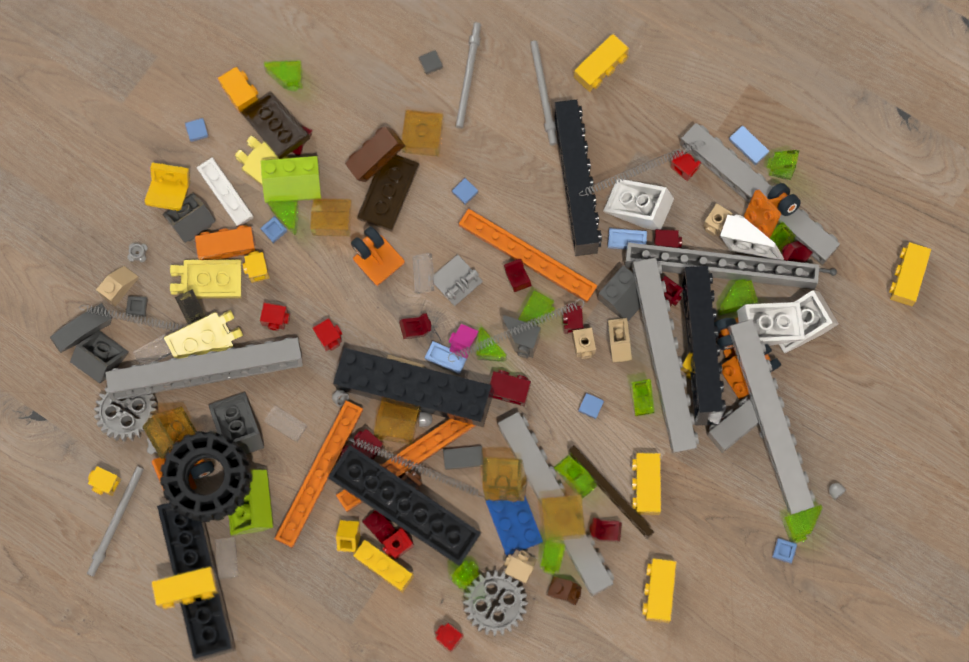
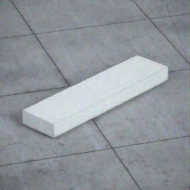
[197,158,254,227]

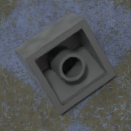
[162,193,215,243]
[598,265,641,321]
[503,315,541,358]
[70,331,129,383]

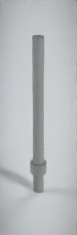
[456,22,481,128]
[530,41,557,146]
[87,466,144,577]

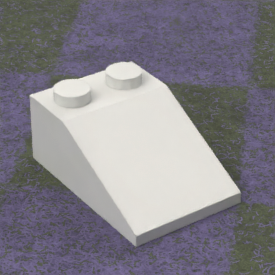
[603,179,674,230]
[720,215,784,260]
[779,290,839,353]
[737,302,805,346]

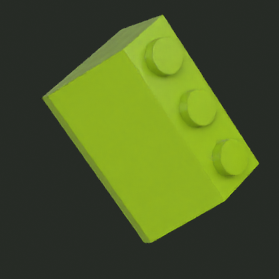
[261,156,321,203]
[228,470,273,536]

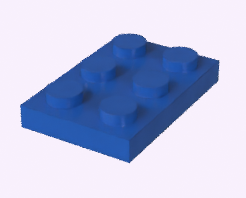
[486,488,543,557]

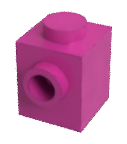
[449,324,479,359]

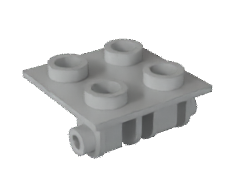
[430,254,483,306]

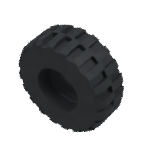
[160,431,253,522]

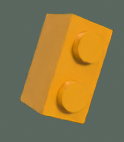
[218,66,258,113]

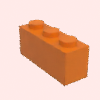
[195,225,256,260]

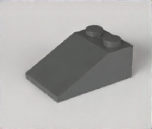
[208,392,264,454]

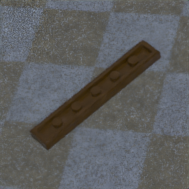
[569,445,654,539]

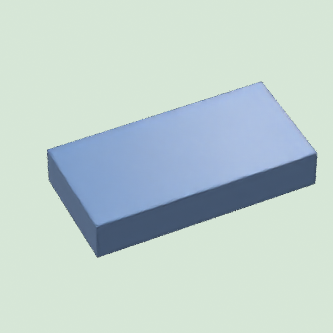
[729,126,769,165]
[608,228,647,250]
[425,341,467,375]

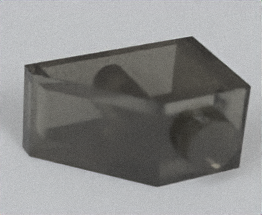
[175,289,206,325]

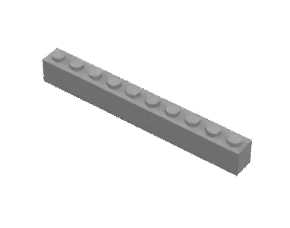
[680,123,840,265]
[625,243,819,289]
[632,258,699,453]
[728,319,815,514]
[105,338,303,401]
[498,412,614,597]

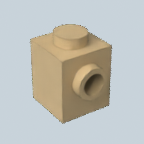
[703,204,733,237]
[572,328,596,359]
[504,550,537,583]

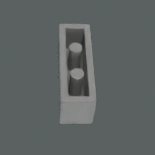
[707,397,759,453]

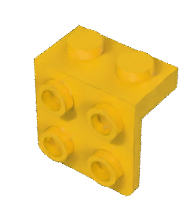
[144,162,190,211]

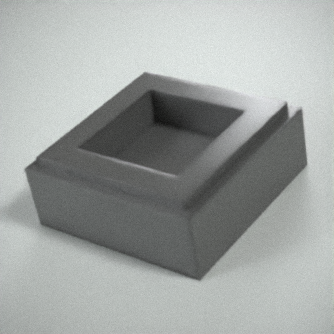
[419,50,443,75]
[126,296,148,317]

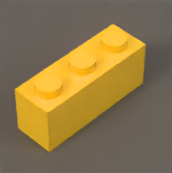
[573,34,629,92]
[889,242,931,306]
[632,453,661,515]
[353,540,414,593]
[642,559,676,623]
[152,567,218,610]

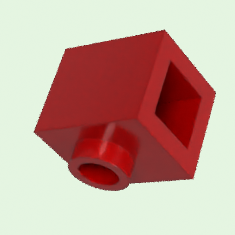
[260,303,290,331]
[312,318,342,351]
[435,623,464,653]

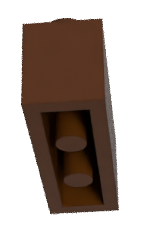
[345,126,406,183]

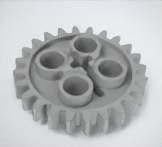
[94,388,158,442]
[463,571,528,636]

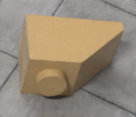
[96,266,139,306]
[608,318,632,362]

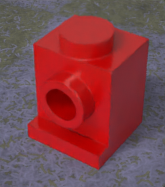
[671,151,701,181]
[382,528,414,560]

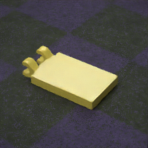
[235,136,288,203]
[170,260,241,299]
[164,310,243,359]

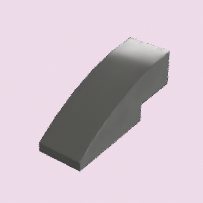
[50,303,112,353]

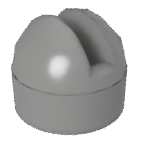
[332,389,349,407]
[419,411,432,427]
[829,483,846,500]

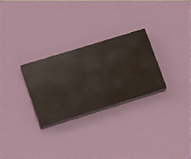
[241,91,310,159]
[357,155,420,232]

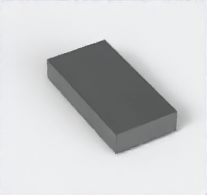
[443,446,484,470]

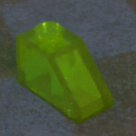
[264,61,303,91]
[767,150,800,180]
[718,279,758,316]
[518,290,556,325]
[553,455,597,499]
[782,505,823,544]
[540,540,566,575]
[449,560,480,592]

